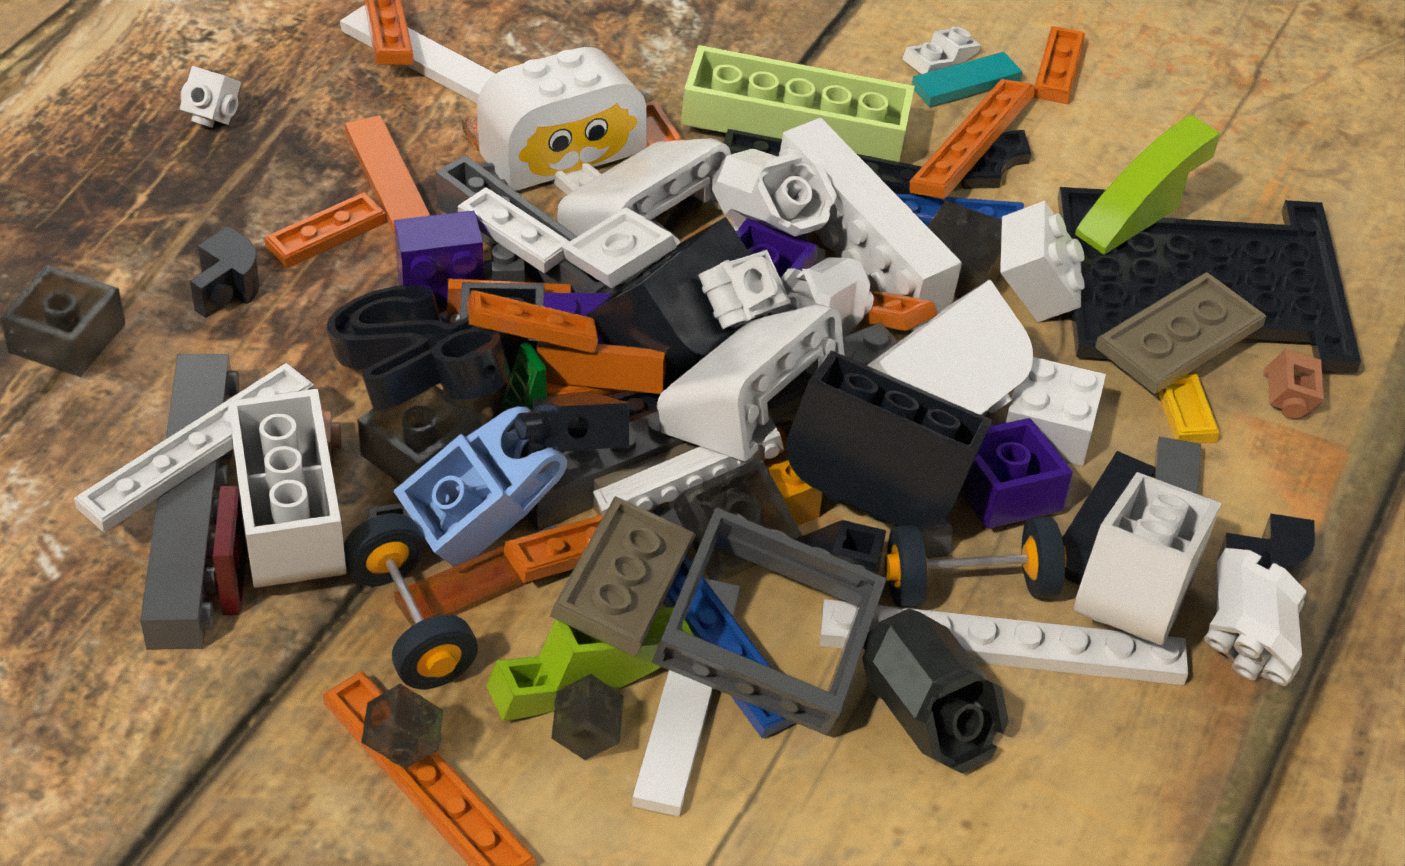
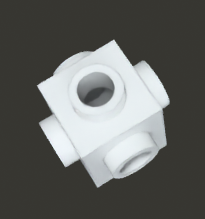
[179,66,241,128]

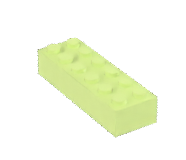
[681,45,915,162]

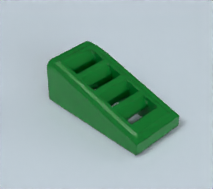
[501,341,547,413]

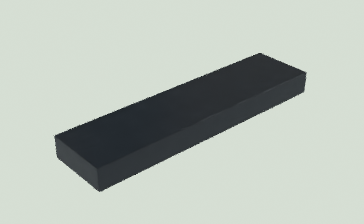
[1062,451,1156,585]

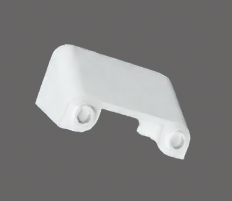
[557,138,731,237]
[657,304,845,462]

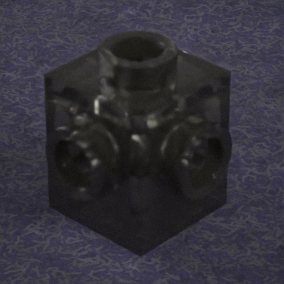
[551,674,624,760]
[361,684,444,769]

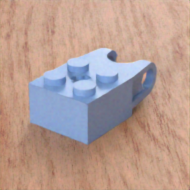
[394,407,567,571]

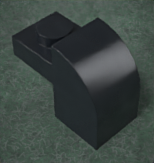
[190,226,260,318]
[1217,513,1315,583]

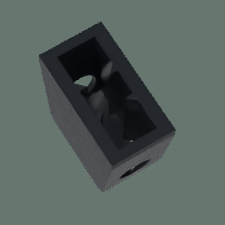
[515,392,629,451]

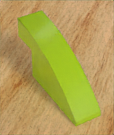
[1075,114,1220,255]
[486,607,694,721]

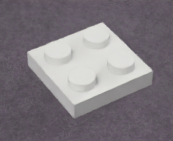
[562,207,677,288]

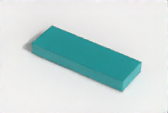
[912,52,1022,107]

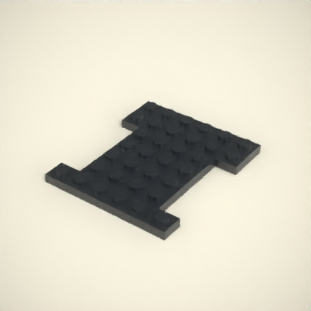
[1057,187,1361,373]

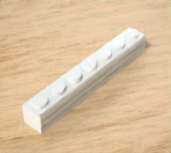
[593,416,784,516]

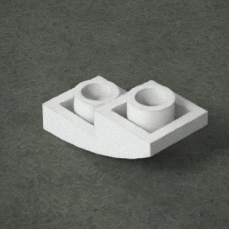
[902,27,982,74]

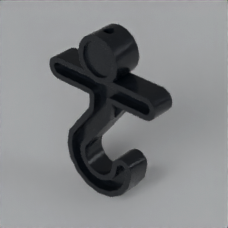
[326,285,525,410]

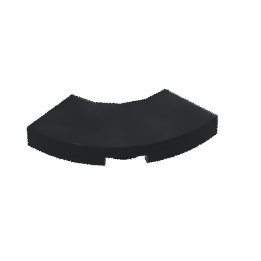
[962,130,1031,189]

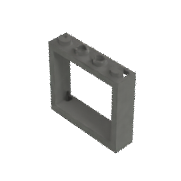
[651,507,887,736]

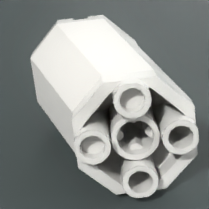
[712,149,837,236]
[764,258,874,337]
[1204,548,1307,686]

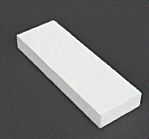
[458,187,570,273]

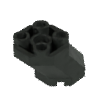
[862,608,1009,773]

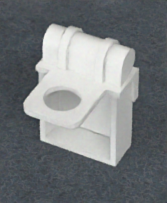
[698,250,791,330]

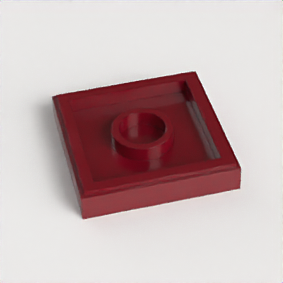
[213,486,247,615]

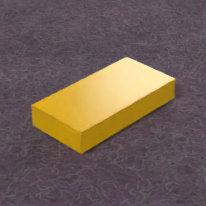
[1158,374,1220,444]

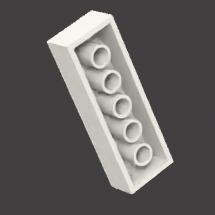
[779,117,962,334]

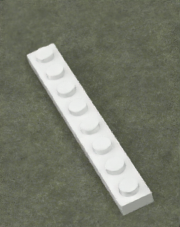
[819,599,1188,685]

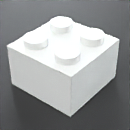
[1000,201,1084,322]
[1006,357,1106,466]

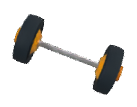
[344,513,478,689]
[884,517,1066,607]

